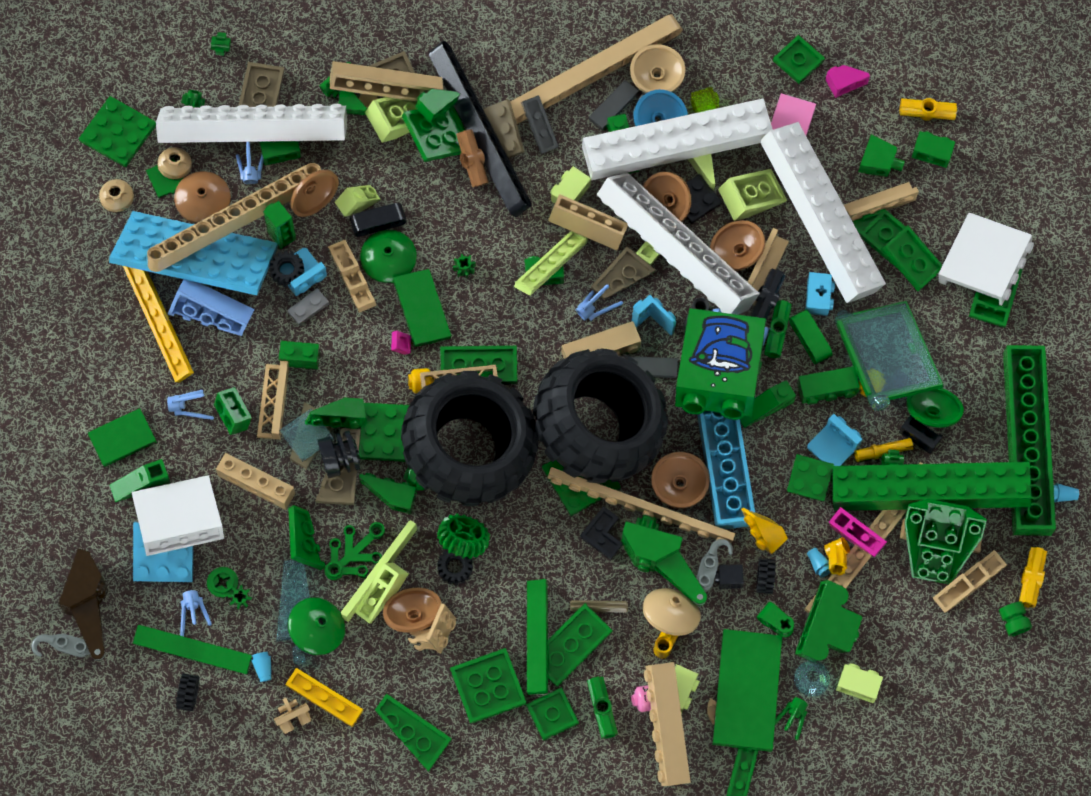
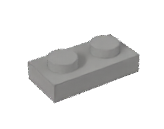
[287,288,329,326]

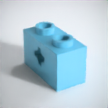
[805,272,835,316]

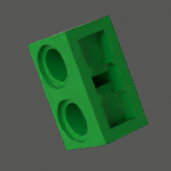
[214,387,252,436]

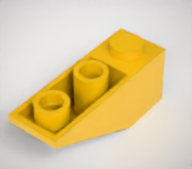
[741,508,788,554]

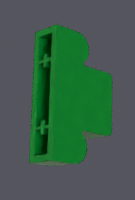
[795,580,862,661]

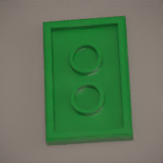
[881,225,943,292]
[88,408,157,467]

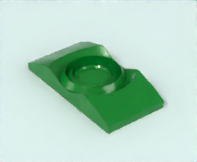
[969,269,1023,328]

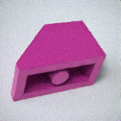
[825,65,870,98]

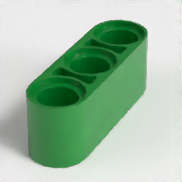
[789,310,833,365]

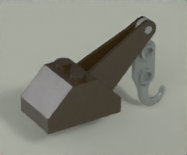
[31,548,108,661]

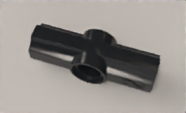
[750,268,786,320]

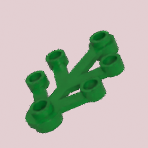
[324,522,385,581]

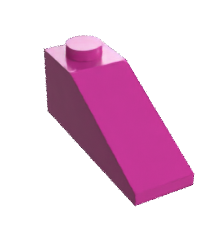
[829,507,887,557]

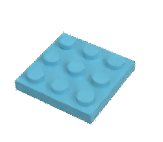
[133,522,193,582]

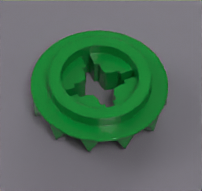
[207,567,239,598]

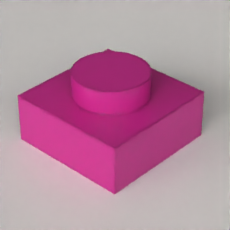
[391,331,411,355]

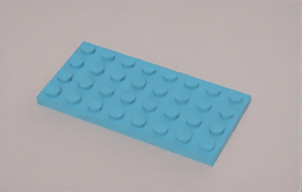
[109,211,278,295]

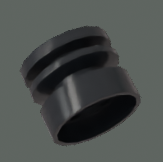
[317,431,360,479]

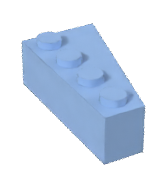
[167,279,254,336]

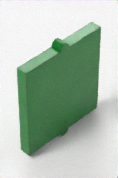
[146,158,183,198]

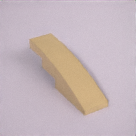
[328,240,376,313]
[933,550,1007,613]

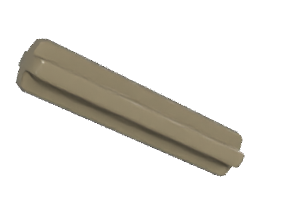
[570,600,628,613]

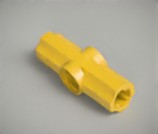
[899,98,957,121]
[1019,547,1047,608]

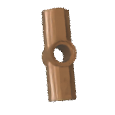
[456,129,488,188]

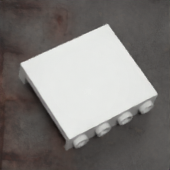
[938,213,1034,306]
[132,475,224,556]

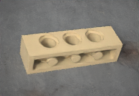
[216,453,295,510]

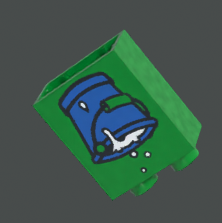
[675,308,766,420]

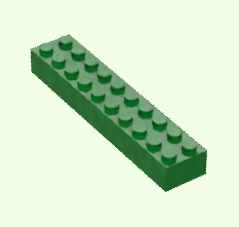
[1003,345,1056,536]
[833,462,1031,511]

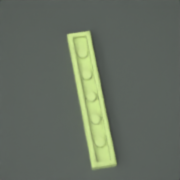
[514,231,588,296]
[341,520,417,622]

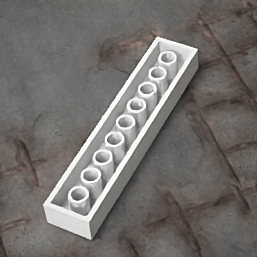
[582,99,773,180]
[156,104,347,143]
[760,122,886,303]
[597,173,760,315]

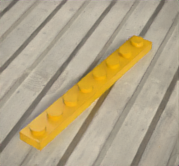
[123,266,194,383]

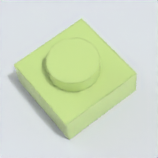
[636,241,661,266]

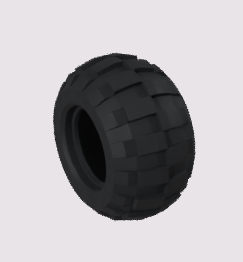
[533,348,668,484]
[401,371,538,506]

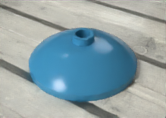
[634,89,688,126]

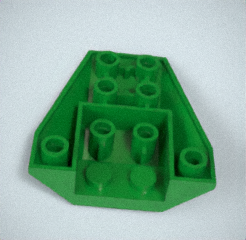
[904,499,987,584]

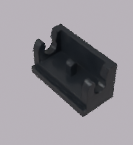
[899,415,943,454]

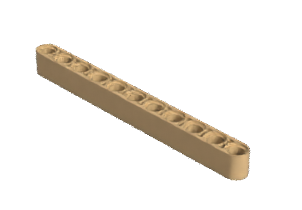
[510,14,683,124]
[147,163,321,272]

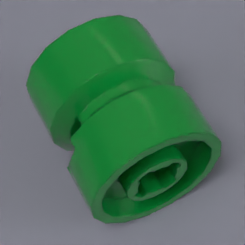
[999,601,1032,637]

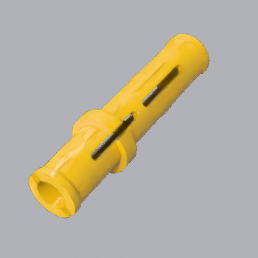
[854,438,913,462]

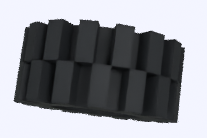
[269,250,305,288]
[437,550,473,585]
[756,558,776,594]
[176,673,200,711]

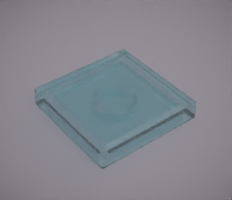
[280,409,334,462]

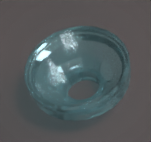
[794,661,830,697]

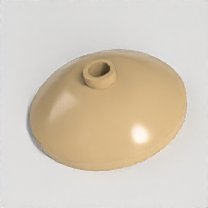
[630,44,685,93]
[643,588,701,636]

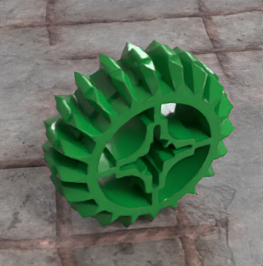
[437,513,490,559]

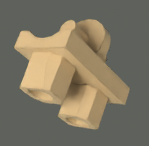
[274,698,311,734]

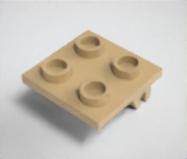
[408,603,456,654]

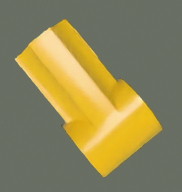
[824,537,850,576]
[653,632,678,659]

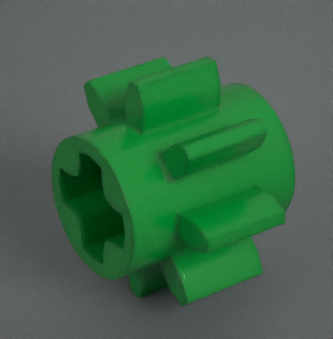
[211,32,231,56]
[181,90,205,108]
[453,254,476,279]
[881,449,904,465]
[636,515,659,530]
[227,585,252,610]

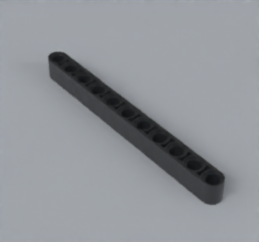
[428,41,532,217]

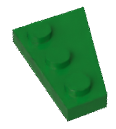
[288,505,325,570]

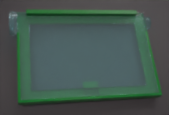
[834,301,943,411]

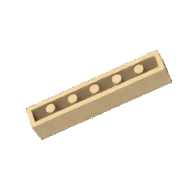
[330,61,443,102]
[644,662,691,786]

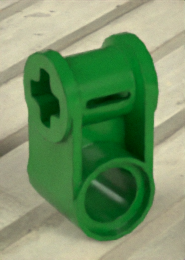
[756,602,794,638]

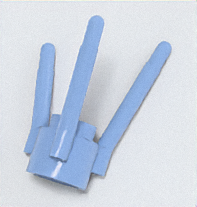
[236,142,264,184]
[575,285,623,321]
[167,390,214,420]
[180,590,212,637]

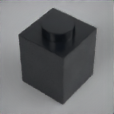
[715,565,744,589]

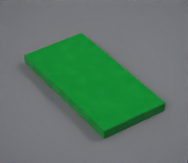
[712,629,782,752]

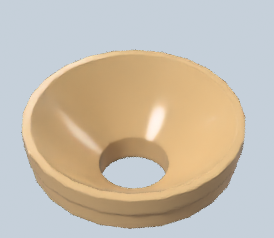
[158,147,192,179]
[99,179,134,212]

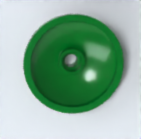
[360,230,417,283]
[906,388,964,428]
[288,597,345,655]

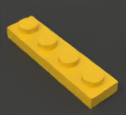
[285,668,363,728]

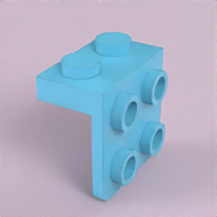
[280,248,327,296]
[631,295,676,335]
[807,414,862,471]

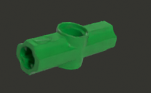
[764,300,792,359]
[586,676,618,739]

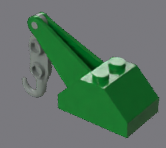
[621,521,733,606]

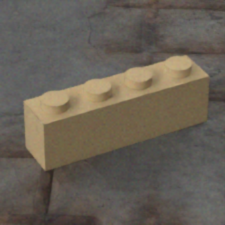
[548,194,628,250]
[561,321,641,359]

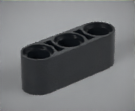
[349,203,407,237]

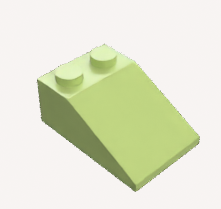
[365,97,417,143]
[718,169,787,221]

